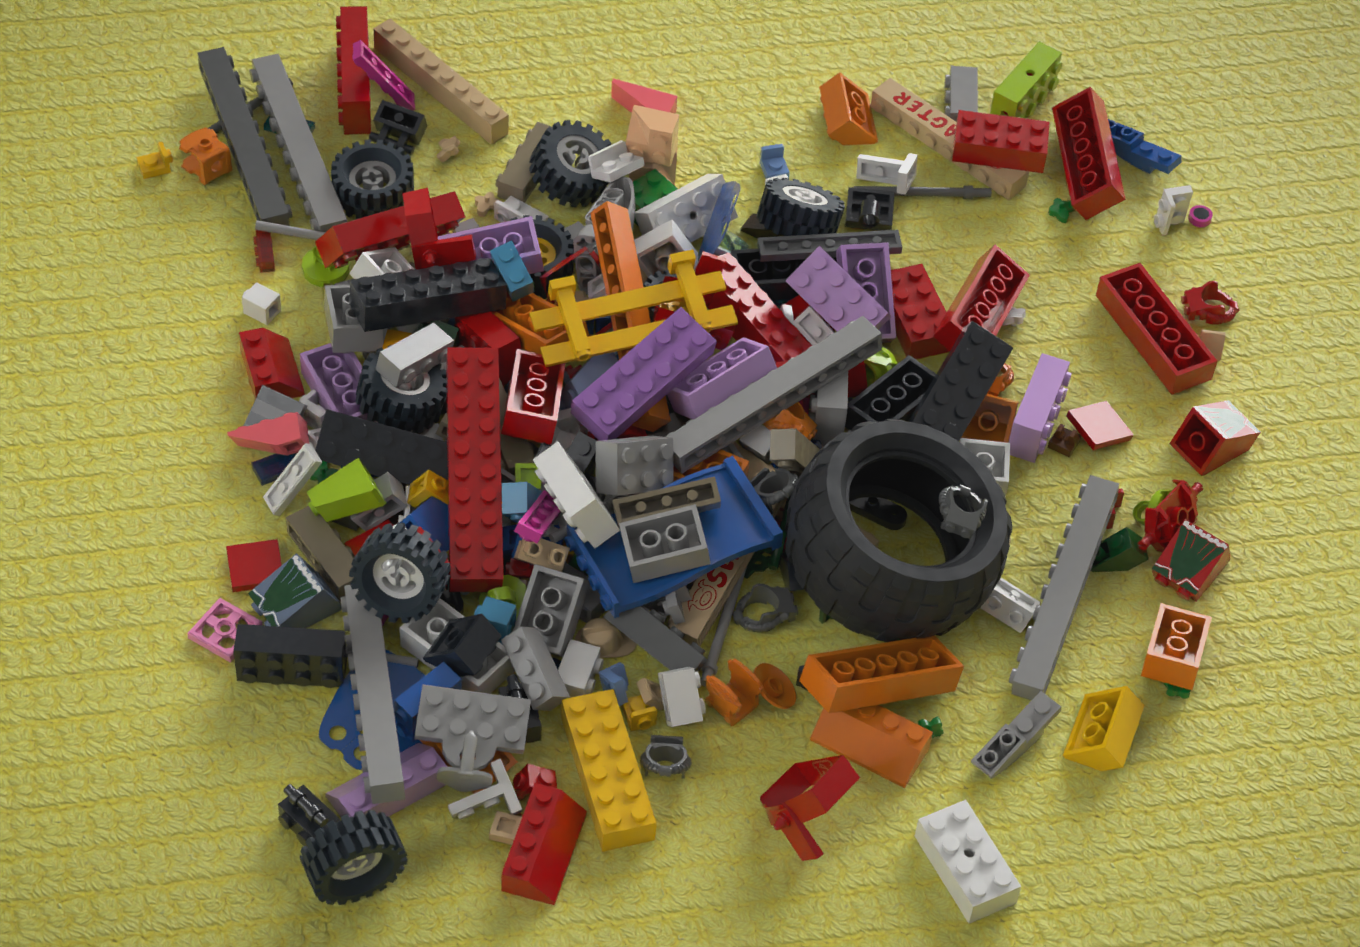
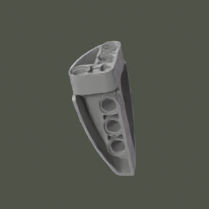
[574,177,635,295]

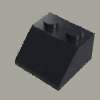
[423,614,502,677]

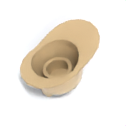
[575,618,637,658]

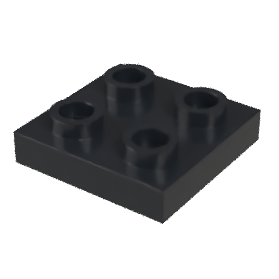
[845,187,895,231]

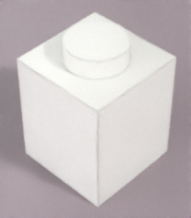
[242,282,281,325]

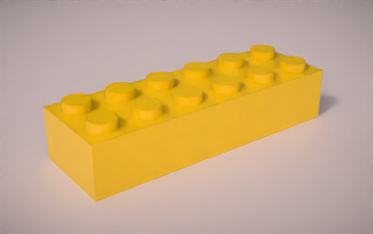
[561,689,657,852]

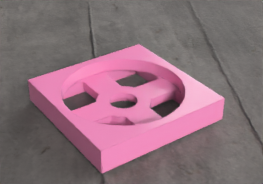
[187,598,263,663]

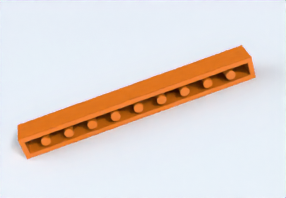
[590,201,671,432]

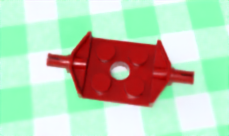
[1137,479,1203,552]

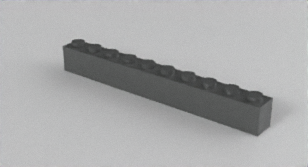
[198,47,292,235]

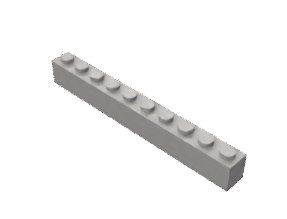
[249,54,347,232]
[666,316,882,474]
[1009,475,1119,700]
[340,585,406,804]

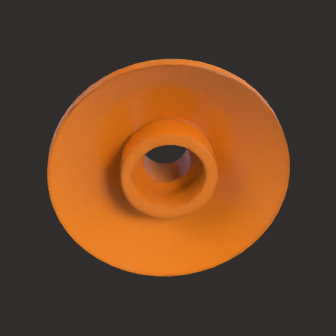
[753,663,796,709]

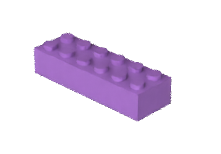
[570,307,717,441]

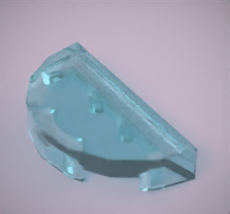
[721,228,749,252]

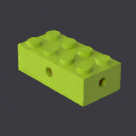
[990,41,1062,118]

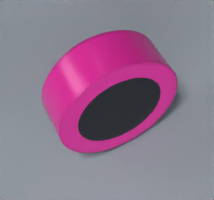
[1188,205,1213,227]

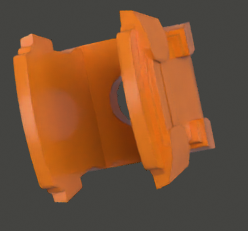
[179,128,232,185]
[705,659,763,726]

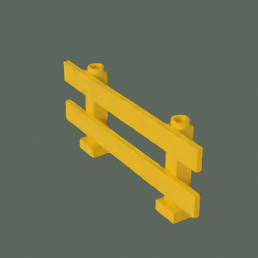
[529,249,738,367]

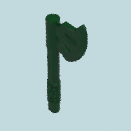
[744,496,791,579]

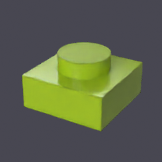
[515,463,541,490]

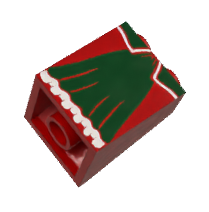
[1169,400,1261,476]
[1152,519,1231,602]

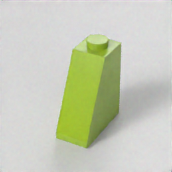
[307,458,387,522]

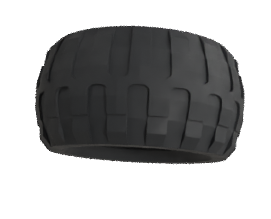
[785,419,1012,642]

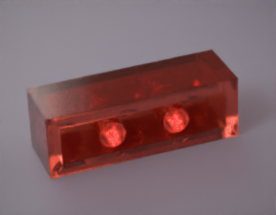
[253,230,275,273]

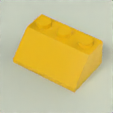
[1063,686,1145,771]

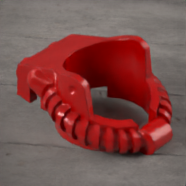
[1181,280,1239,325]

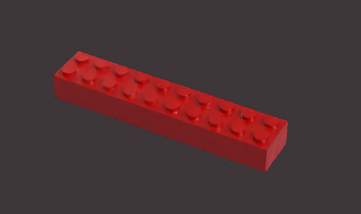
[446,347,503,592]

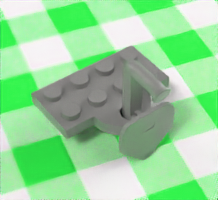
[415,685,531,792]

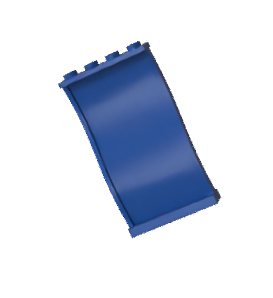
[564,456,783,619]

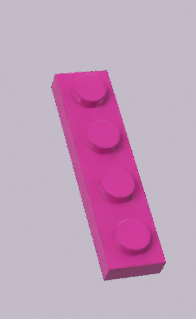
[352,40,415,111]
[514,490,561,544]

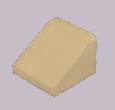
[1199,329,1226,361]

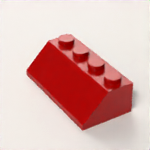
[501,783,587,906]

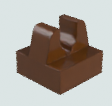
[1047,424,1081,458]

